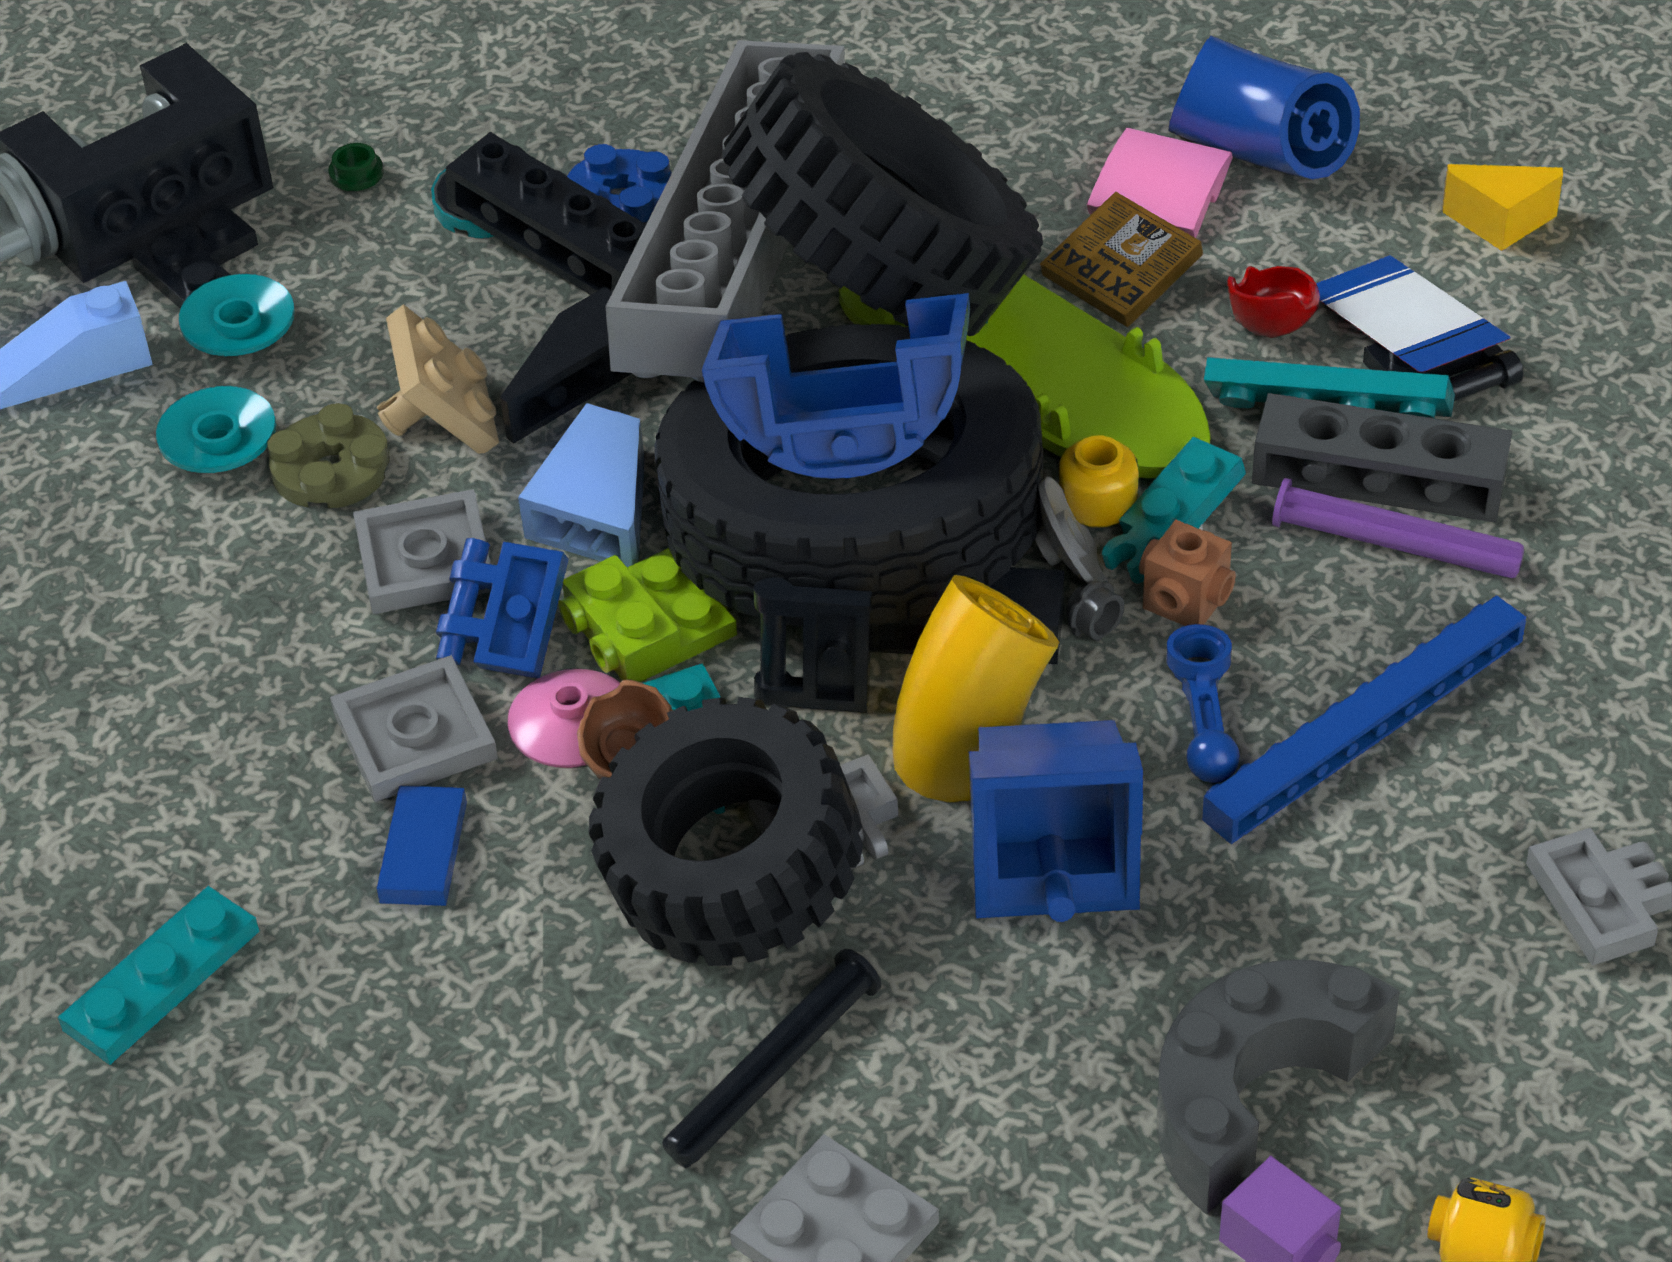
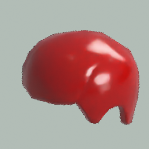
[1227,266,1320,338]

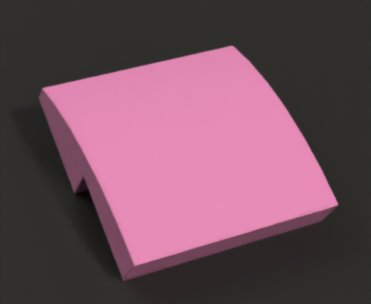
[1087,128,1233,238]

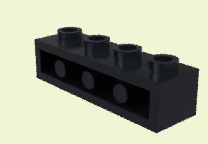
[446,132,647,295]

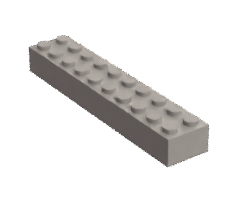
[605,40,845,382]

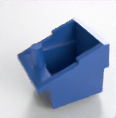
[969,720,1143,922]

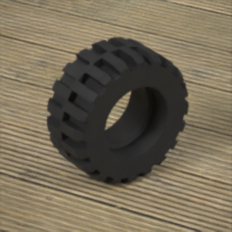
[589,697,863,966]

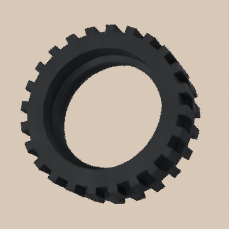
[722,52,1043,336]

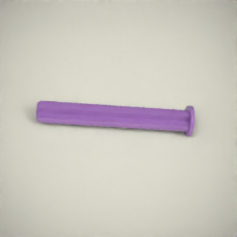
[1272,478,1524,578]

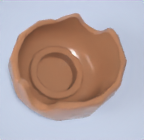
[577,680,673,779]

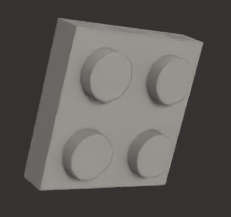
[353,489,491,615]
[330,655,498,802]
[730,1134,939,1262]

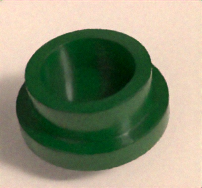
[328,143,384,191]

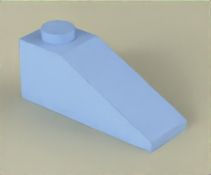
[0,281,153,409]

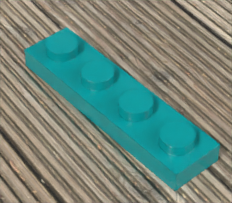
[1204,357,1455,419]

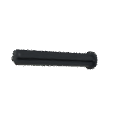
[662,948,882,1168]

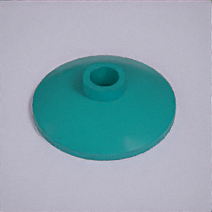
[179,274,295,356]
[156,386,276,473]

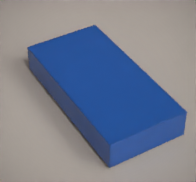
[377,786,467,906]

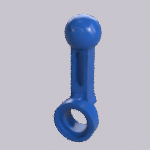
[1166,624,1240,783]

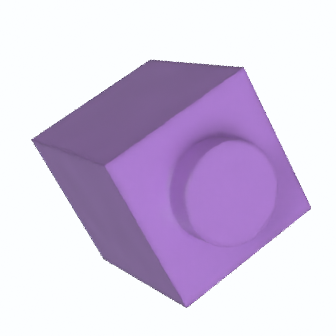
[1219,1155,1341,1262]

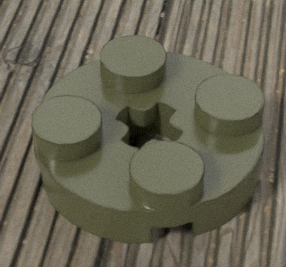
[267,403,390,508]

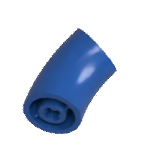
[1168,36,1360,180]

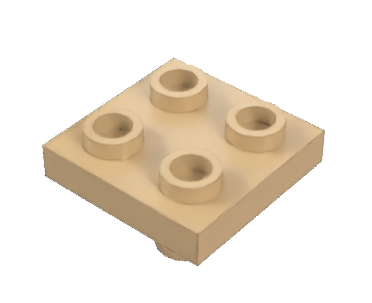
[377,304,499,454]

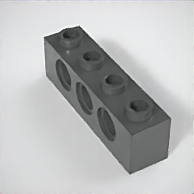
[1252,393,1513,523]

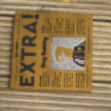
[1040,192,1203,327]

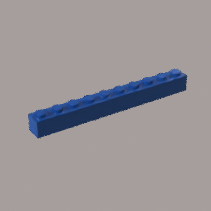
[1202,595,1526,845]

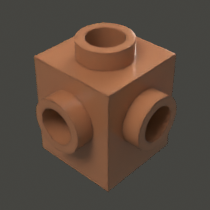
[1139,519,1236,626]

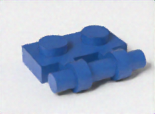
[436,538,569,679]

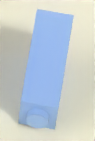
[518,403,645,567]

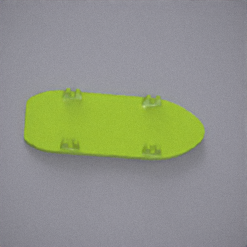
[839,274,1211,478]

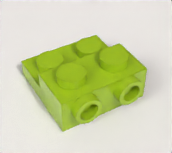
[558,548,737,682]

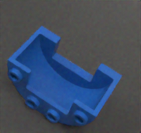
[702,293,970,479]

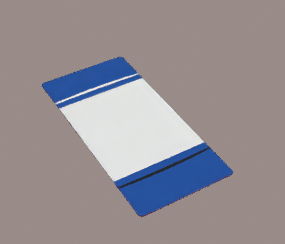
[1316,255,1511,372]

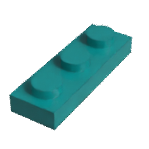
[58,885,260,1065]

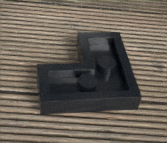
[131,204,258,309]

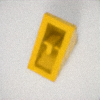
[1442,164,1563,251]

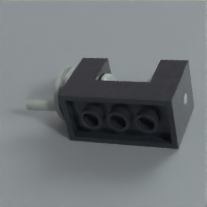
[0,43,274,283]

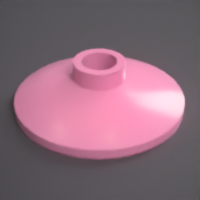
[507,669,620,768]

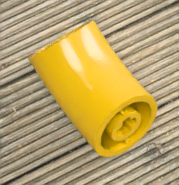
[892,575,1059,802]

